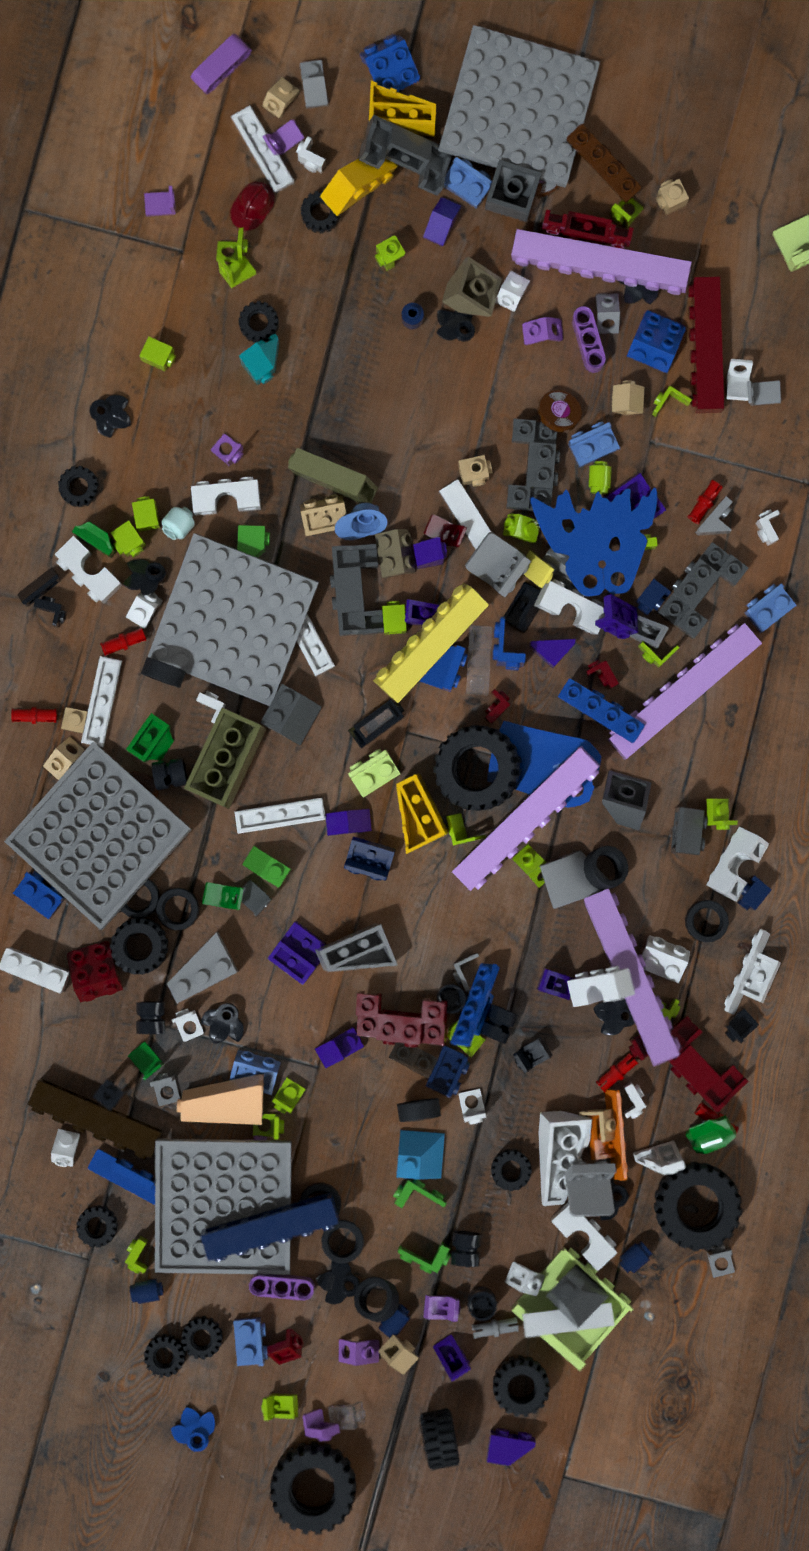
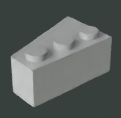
[315,923,398,972]
[167,932,239,1003]

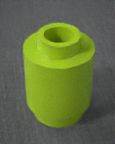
[588,461,612,494]

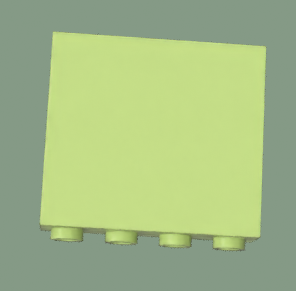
[511,1247,633,1371]

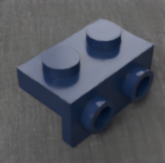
[344,836,396,881]
[425,1045,471,1098]

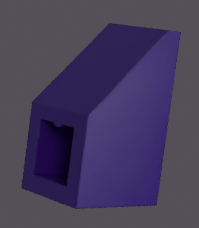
[413,537,447,569]
[486,1428,536,1466]

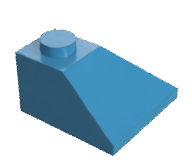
[397,1130,445,1179]

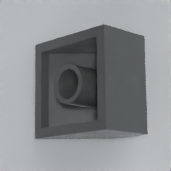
[485,160,541,222]
[260,684,322,746]
[671,807,707,855]

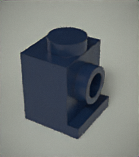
[636,579,671,615]
[737,876,772,911]

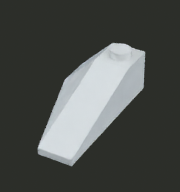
[539,1111,592,1206]

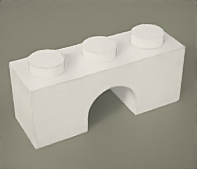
[191,477,261,516]
[55,536,123,604]
[534,579,605,634]
[706,827,769,902]
[0,947,71,994]
[567,966,635,1007]
[550,1202,617,1271]

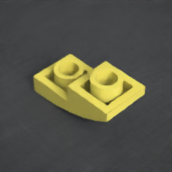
[524,550,554,588]

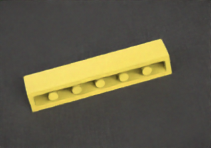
[373,583,489,703]

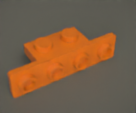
[587,1089,628,1181]

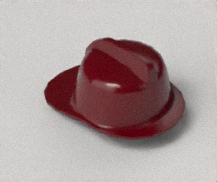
[230,182,275,231]

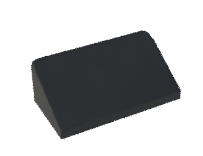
[18,568,62,607]
[503,582,541,633]

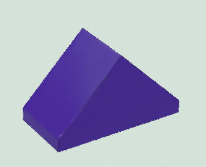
[423,197,461,246]
[529,639,575,668]
[325,809,372,836]
[537,968,575,1000]
[432,1334,471,1381]

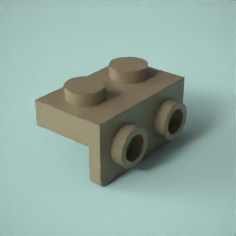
[375,529,416,578]

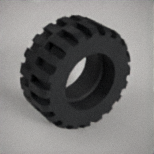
[433,725,522,811]
[654,1162,743,1251]
[270,1441,356,1535]

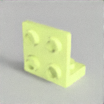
[773,215,809,272]
[348,749,400,798]

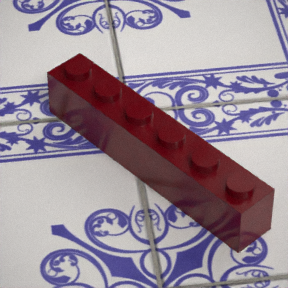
[688,277,724,413]

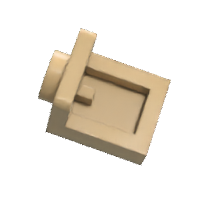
[263,78,300,118]

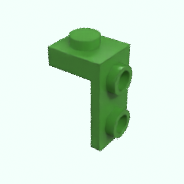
[393,1178,447,1208]
[397,1242,451,1274]

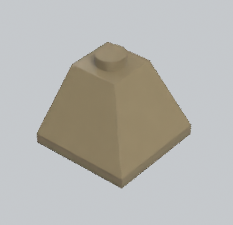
[442,257,502,317]

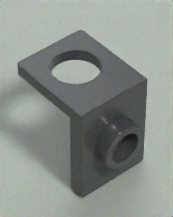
[236,880,273,916]

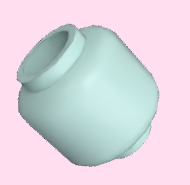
[162,507,195,540]

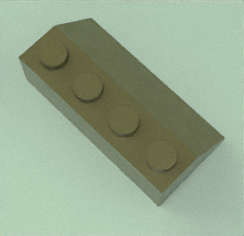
[184,708,266,809]

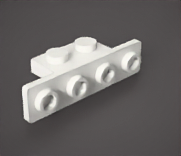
[724,929,781,1015]

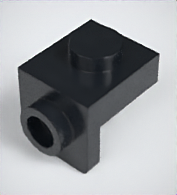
[34,596,67,628]
[724,1008,759,1043]
[513,1037,553,1073]

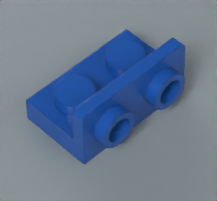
[13,871,65,919]

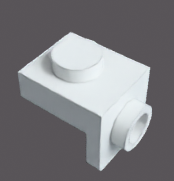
[296,136,326,173]
[496,271,530,311]
[756,509,780,546]
[126,592,163,629]
[196,691,226,723]
[623,1082,646,1119]
[51,1129,80,1167]

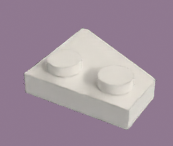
[633,1141,685,1175]

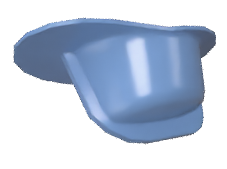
[335,503,387,540]

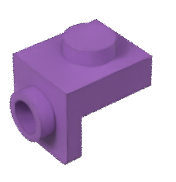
[423,1295,461,1322]
[303,1409,340,1442]

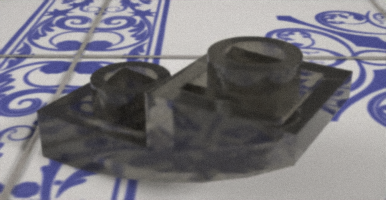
[388,1042,439,1078]

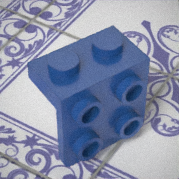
[359,34,420,91]
[627,311,686,373]
[493,617,525,671]
[419,645,468,692]

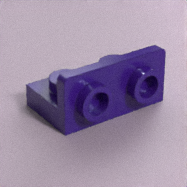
[595,594,638,639]

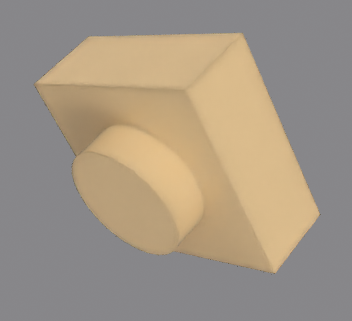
[61,707,88,733]

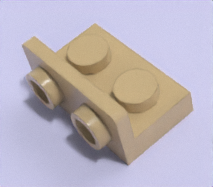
[299,495,347,536]

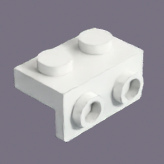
[642,935,690,983]

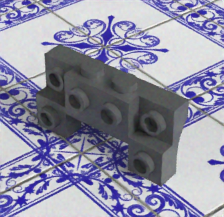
[359,115,451,196]
[506,419,560,511]
[657,542,748,639]
[330,544,384,636]

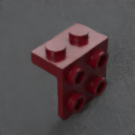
[67,941,123,1003]

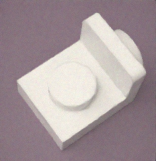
[505,1262,545,1296]

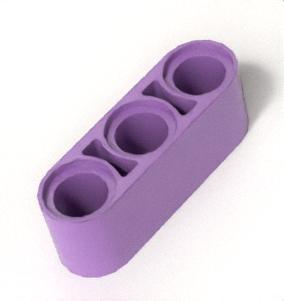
[191,34,251,94]
[572,306,606,373]
[249,1274,315,1300]

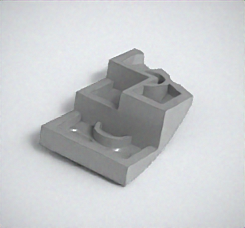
[539,850,609,909]

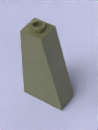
[288,448,378,504]

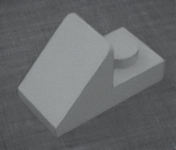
[300,60,328,109]
[695,496,733,536]

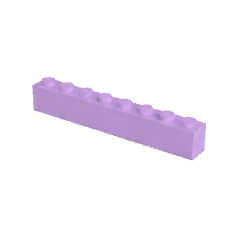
[511,229,691,295]
[608,623,762,760]
[452,746,600,891]
[584,889,682,1067]

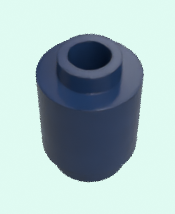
[402,303,424,329]
[619,1241,653,1274]
[130,1278,164,1304]
[378,1303,410,1338]

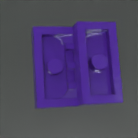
[603,472,666,519]
[267,921,327,985]

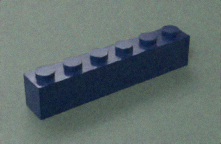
[200,1192,339,1262]

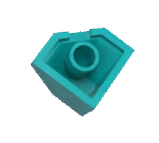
[239,334,279,386]

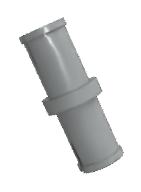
[472,1317,519,1339]

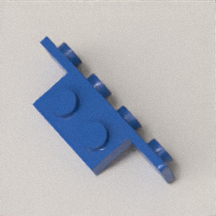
[558,679,645,743]
[451,963,500,1046]
[88,1149,155,1205]

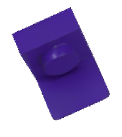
[405,599,440,625]
[315,1027,364,1068]

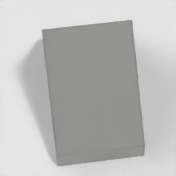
[630,615,668,650]

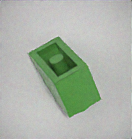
[237,525,270,558]
[242,846,291,888]

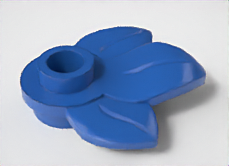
[171,1407,215,1452]

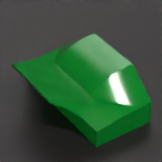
[72,521,116,559]
[126,713,174,762]
[686,1115,736,1154]

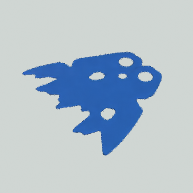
[530,488,657,596]

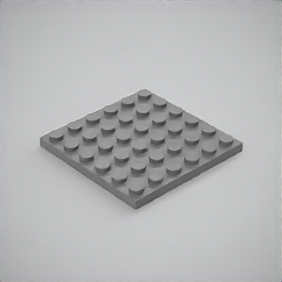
[438,25,600,188]
[148,533,319,706]
[4,742,192,930]
[155,1139,291,1275]

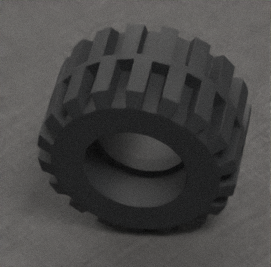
[110,918,169,975]
[493,1355,550,1417]
[420,1408,460,1471]

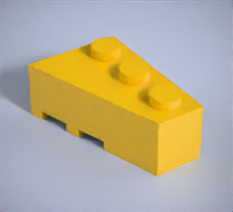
[369,81,436,137]
[320,158,397,216]
[396,773,449,854]

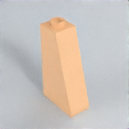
[177,1074,264,1125]

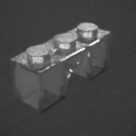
[466,625,493,696]

